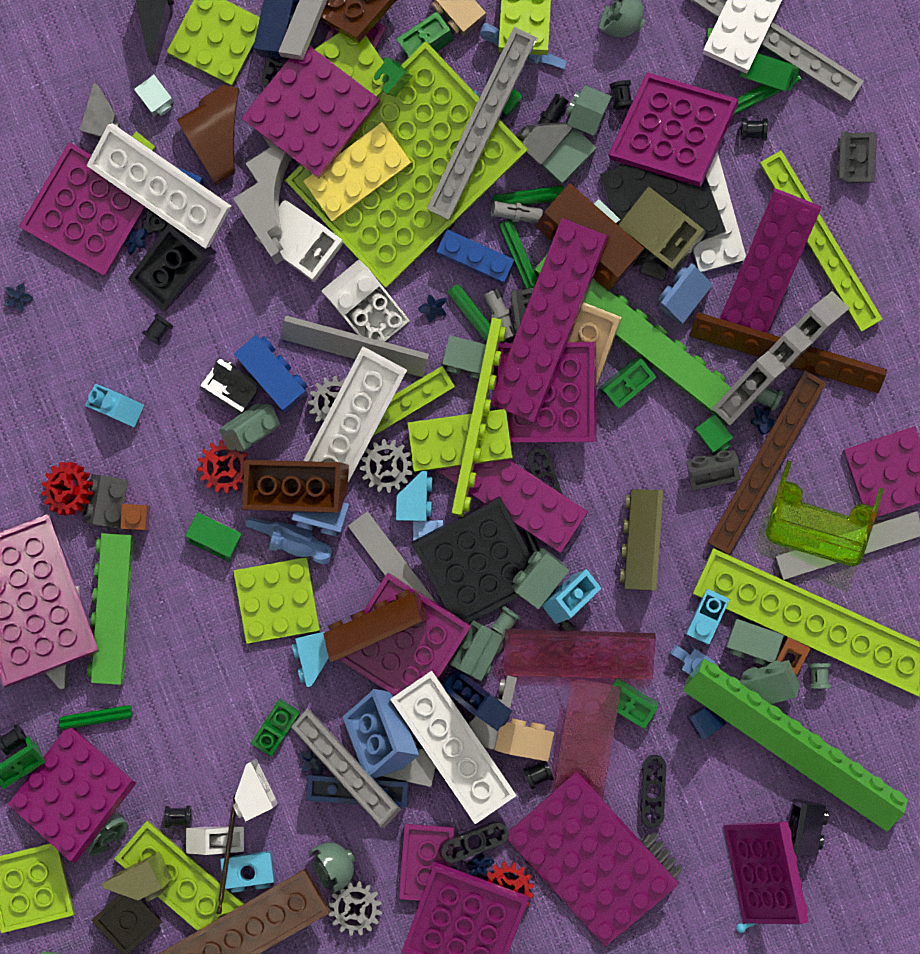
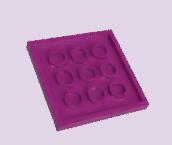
[242,46,381,179]
[608,72,739,187]
[19,142,146,277]
[498,342,597,443]
[339,573,472,696]
[8,728,137,864]
[723,821,809,924]
[402,862,529,954]

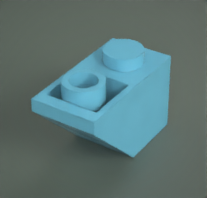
[85,384,144,427]
[396,471,432,521]
[684,589,730,645]
[292,632,329,687]

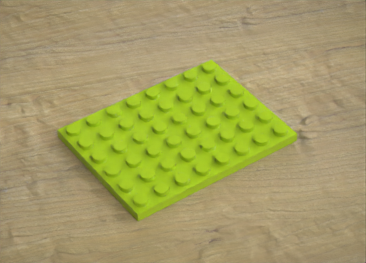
[285,41,529,288]

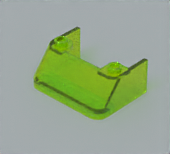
[766,460,884,566]

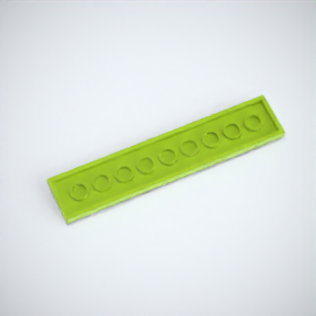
[692,548,920,697]

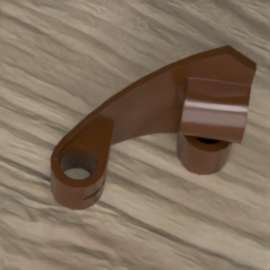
[176,84,239,186]

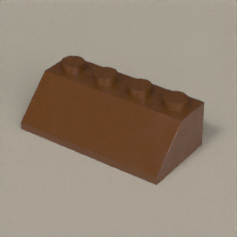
[535,183,644,291]
[242,460,349,513]
[323,589,429,663]

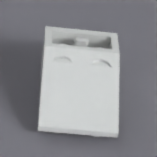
[255,199,344,282]
[321,260,410,342]

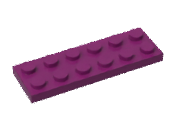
[719,188,822,333]
[437,459,588,553]

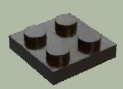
[91,894,162,954]

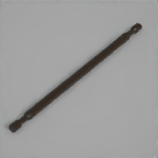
[217,795,236,914]

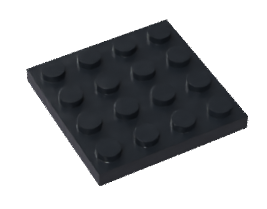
[600,164,727,267]
[411,496,531,623]

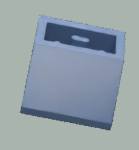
[658,263,713,326]
[292,503,350,537]

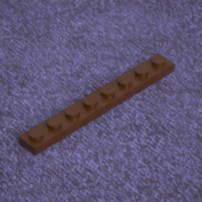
[689,312,887,394]
[707,371,827,555]

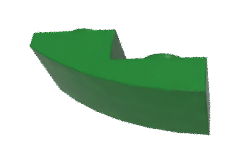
[251,699,300,757]

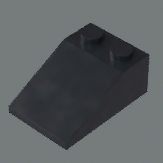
[136,0,175,66]
[128,224,217,311]
[789,799,829,855]

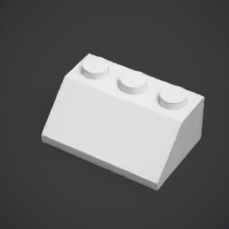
[233,758,278,822]

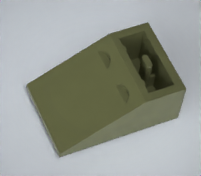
[618,186,707,271]

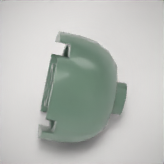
[599,0,645,38]
[85,811,129,857]
[309,842,355,894]

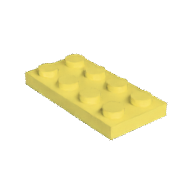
[303,122,412,221]

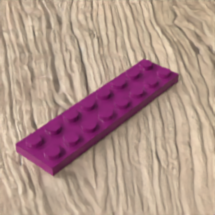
[491,218,609,422]

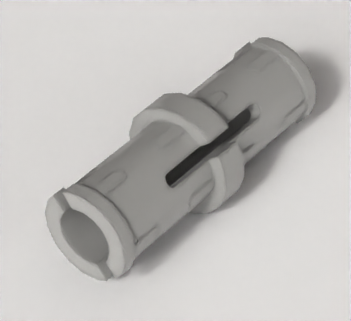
[491,201,542,224]
[483,289,516,339]

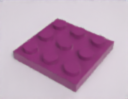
[843,426,920,520]

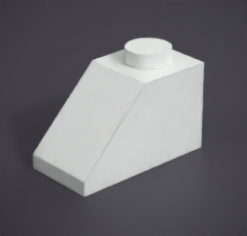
[186,826,244,855]

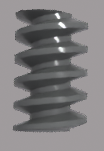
[639,832,683,878]

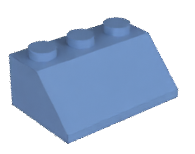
[343,689,419,778]

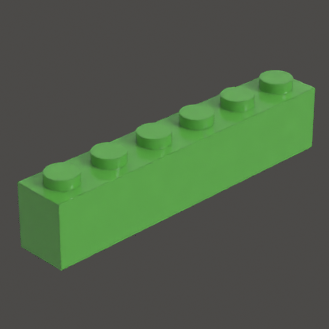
[87,533,134,685]

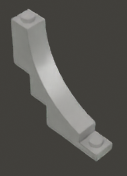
[233,136,292,264]
[712,291,850,425]
[383,675,517,787]

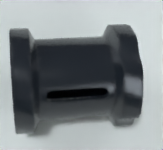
[609,80,633,110]
[741,118,768,141]
[142,313,174,346]
[0,724,27,756]
[523,761,554,789]
[165,805,192,828]

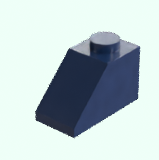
[686,706,727,740]

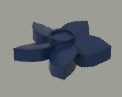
[124,229,147,255]
[4,283,33,312]
[418,295,447,322]
[750,406,774,435]
[299,750,323,774]
[467,852,494,877]

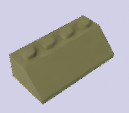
[619,489,663,591]
[102,852,173,901]

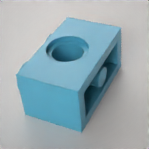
[542,569,602,624]
[220,850,276,893]

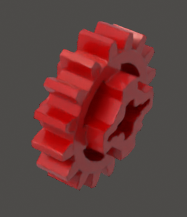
[197,440,249,494]
[41,462,93,516]
[485,861,535,907]

